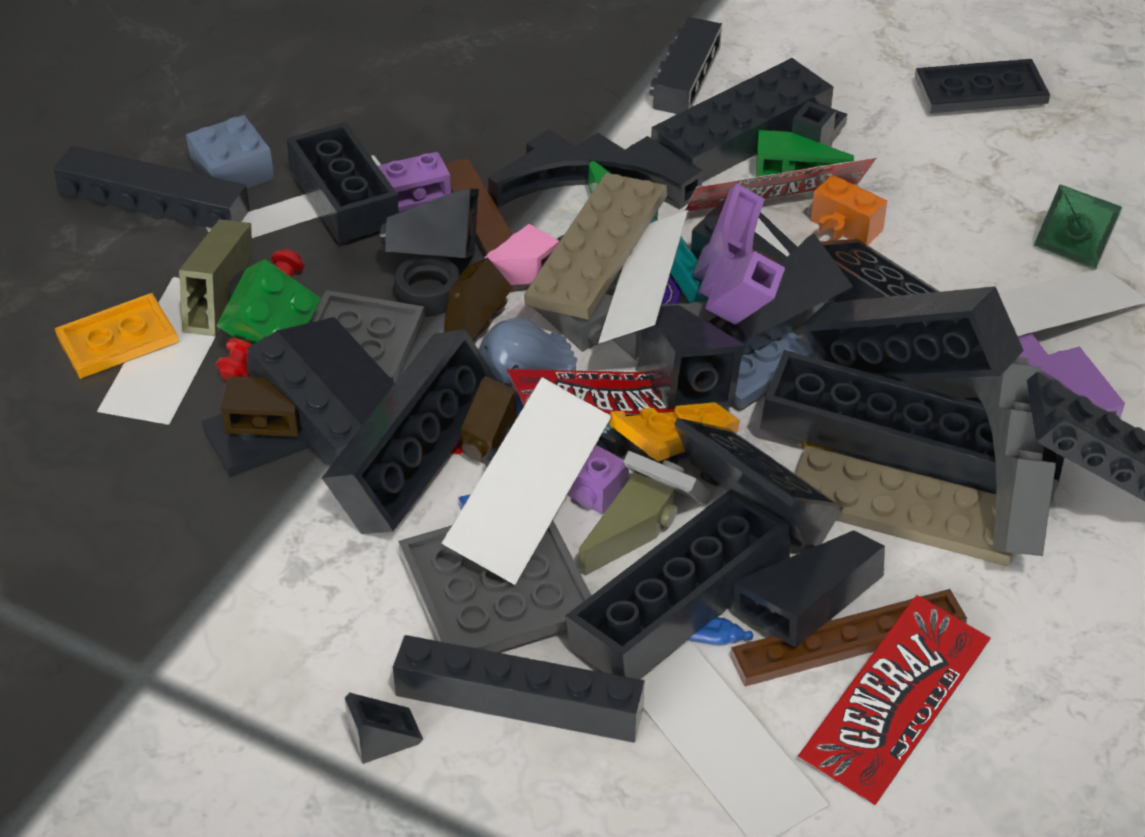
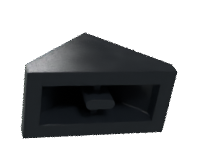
[344,692,423,764]

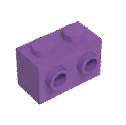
[378,152,451,212]
[567,445,629,515]

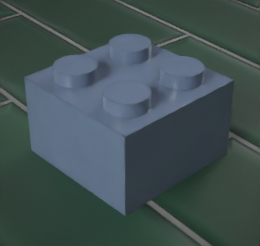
[186,115,274,188]

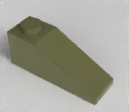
[579,472,677,576]

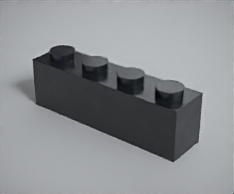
[649,17,722,114]

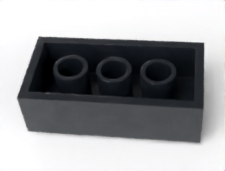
[287,122,399,243]

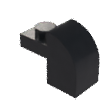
[792,101,847,147]

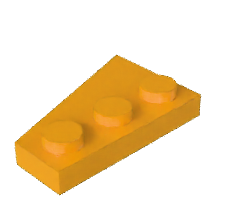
[609,402,740,462]

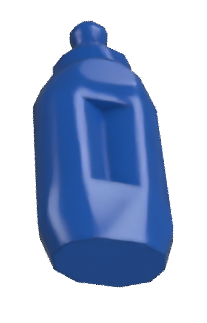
[687,617,753,646]

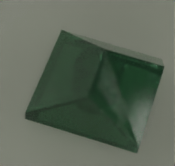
[1034,184,1123,269]

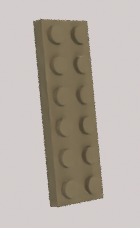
[524,173,667,320]
[796,446,1012,566]

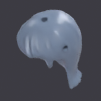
[479,318,578,384]

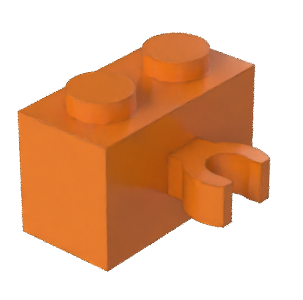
[811,175,888,245]

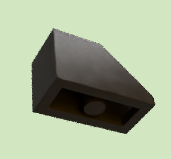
[221,376,299,437]
[461,376,517,464]

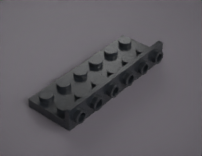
[1026,372,1145,501]

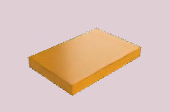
[54,293,179,379]

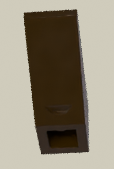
[444,257,513,341]

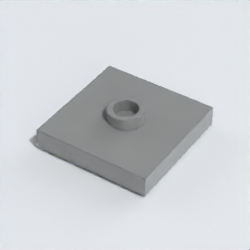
[623,451,713,505]

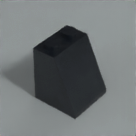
[380,188,479,258]
[637,305,743,409]

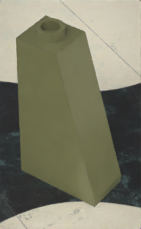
[179,219,252,336]

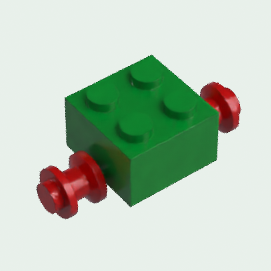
[216,249,321,381]

